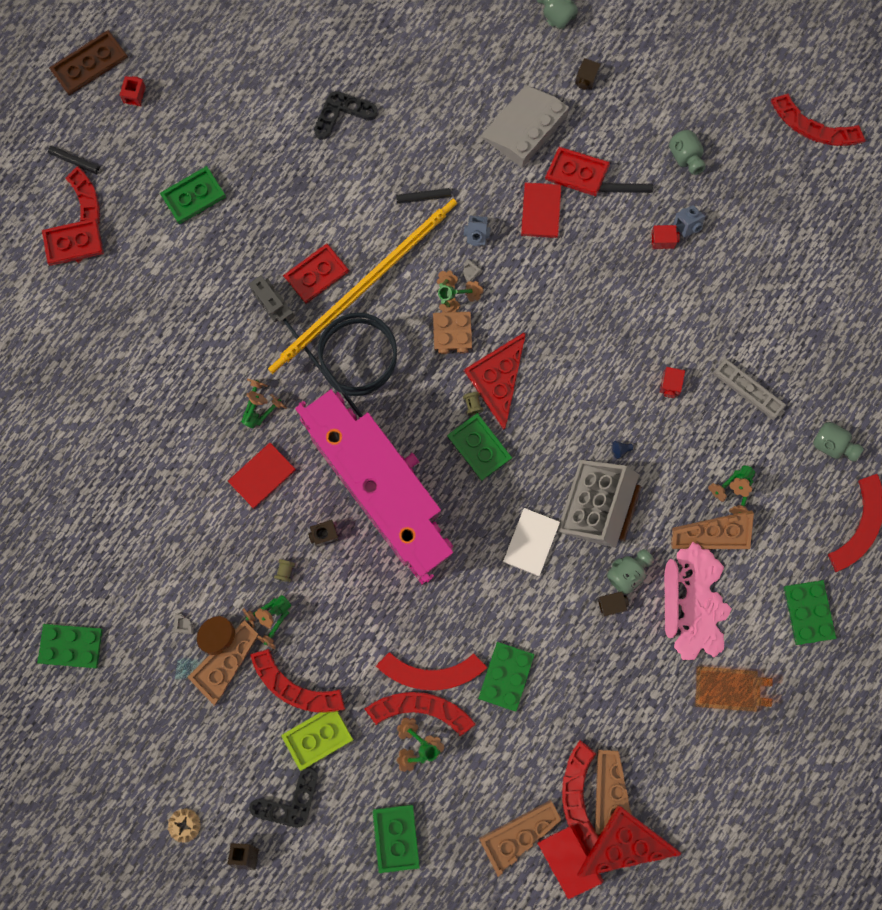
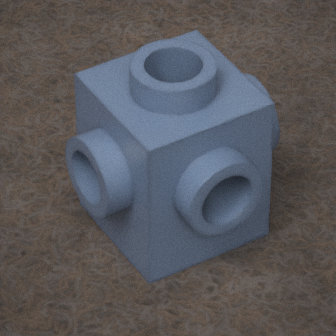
[673,205,705,238]
[464,215,490,246]

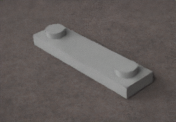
[713,358,786,420]

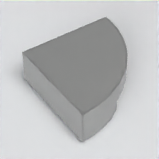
[463,259,482,282]
[173,613,194,634]

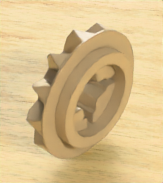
[167,809,201,843]

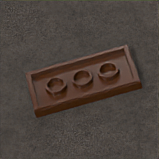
[49,30,128,96]

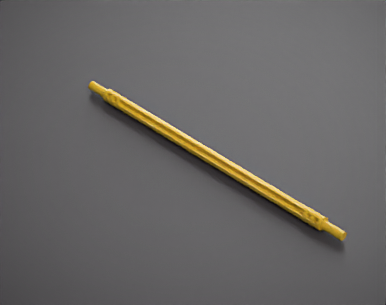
[268,199,457,374]

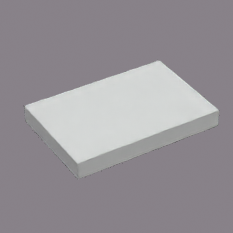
[503,508,560,576]

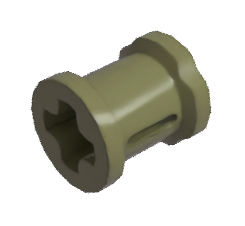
[463,392,484,415]
[274,559,296,583]

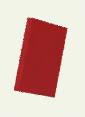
[545,147,610,196]
[521,182,561,238]
[42,218,104,266]
[283,243,350,304]
[228,442,296,509]
[537,824,604,900]

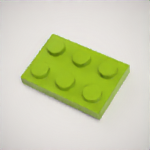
[281,712,353,771]

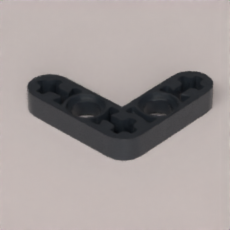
[314,91,377,140]
[249,768,318,828]

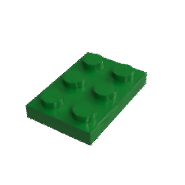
[160,166,226,224]
[447,413,512,482]
[784,580,836,645]
[37,624,103,669]
[478,642,535,712]
[372,804,420,873]

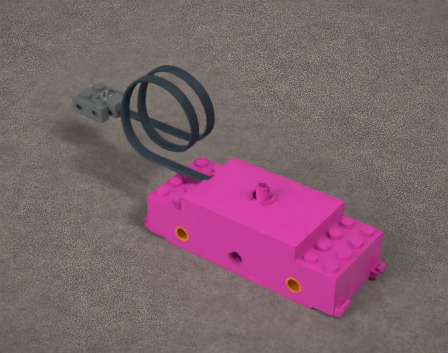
[249,275,454,585]

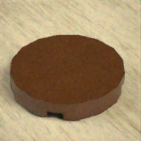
[197,616,235,655]

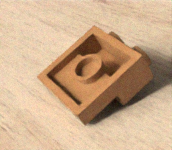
[433,312,472,354]

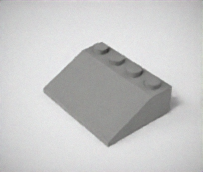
[480,85,569,168]
[557,460,639,548]

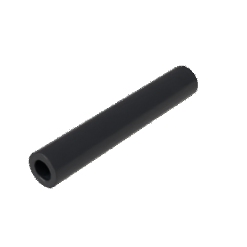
[48,145,100,175]
[598,183,653,193]
[396,188,451,204]

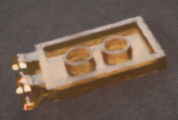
[695,666,773,712]

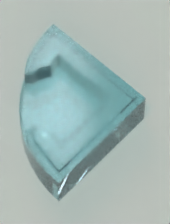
[175,659,198,679]

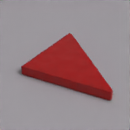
[464,332,526,430]
[577,806,681,877]

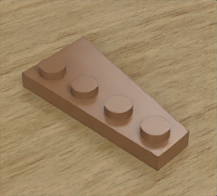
[671,510,754,549]
[187,620,259,706]
[595,750,632,834]
[479,800,561,877]

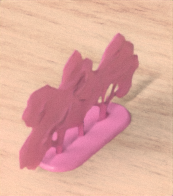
[664,542,731,660]

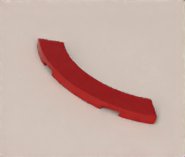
[770,93,866,146]
[65,166,100,264]
[828,474,882,572]
[250,649,346,713]
[376,652,487,691]
[364,692,476,736]
[562,740,599,853]

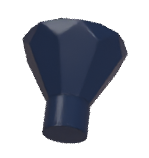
[611,441,633,459]

